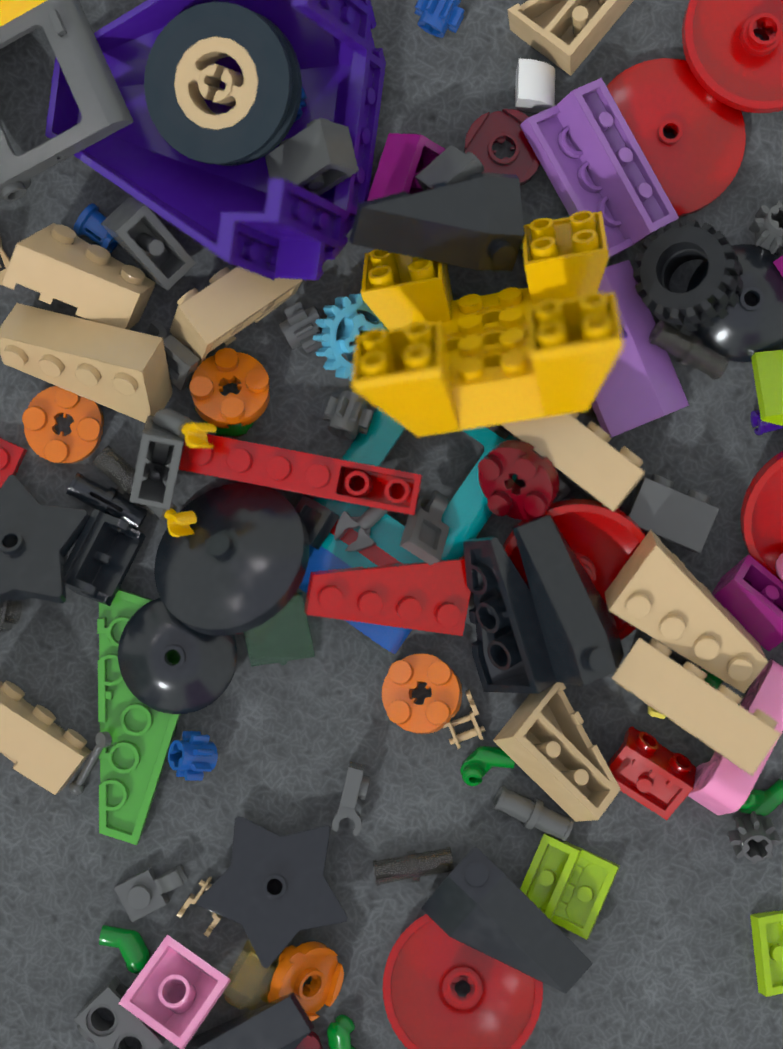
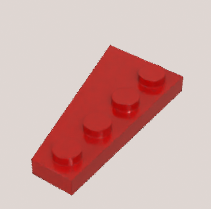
[304,556,471,636]

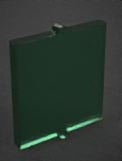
[243,592,315,667]

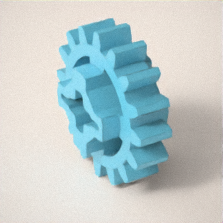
[313,294,388,381]

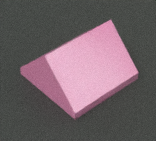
[118,935,231,1049]

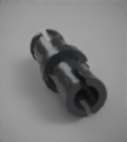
[66,472,148,531]

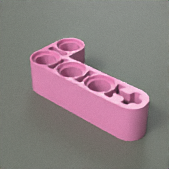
[688,659,783,815]

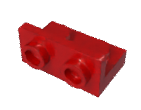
[607,727,696,820]

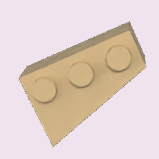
[508,0,634,76]
[1,223,156,330]
[0,681,92,795]
[493,682,621,822]

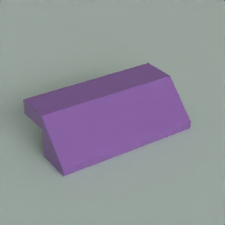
[519,78,679,258]
[592,260,689,438]

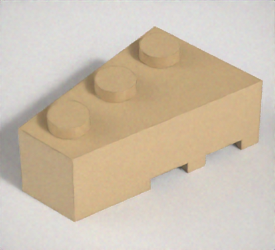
[170,267,303,366]

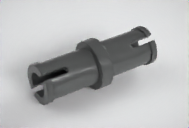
[492,786,574,842]

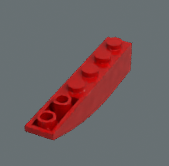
[179,434,423,516]

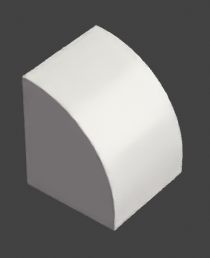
[515,58,556,112]

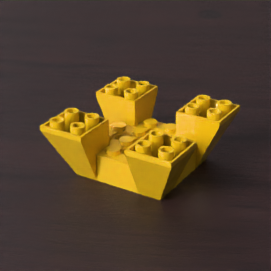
[351,211,623,437]

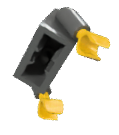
[129,409,217,537]

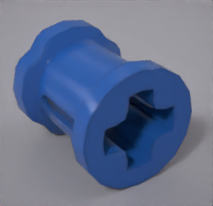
[73,203,118,253]

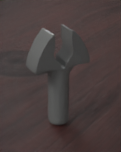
[334,507,388,552]

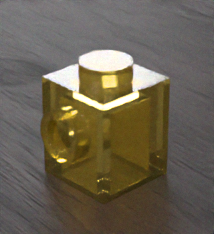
[222,940,279,1011]

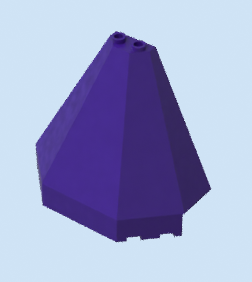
[45,0,386,280]

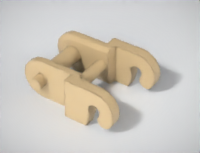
[443,690,485,749]
[176,876,222,937]

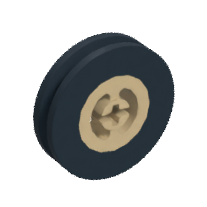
[144,2,302,166]

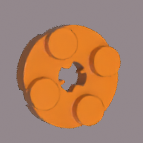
[189,348,270,428]
[22,386,104,464]
[382,653,462,734]
[267,941,344,1022]

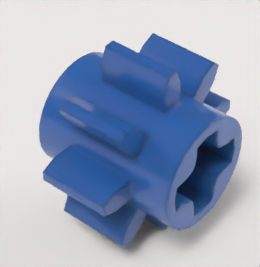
[414,0,465,38]
[168,731,218,781]

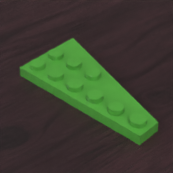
[97,589,181,845]

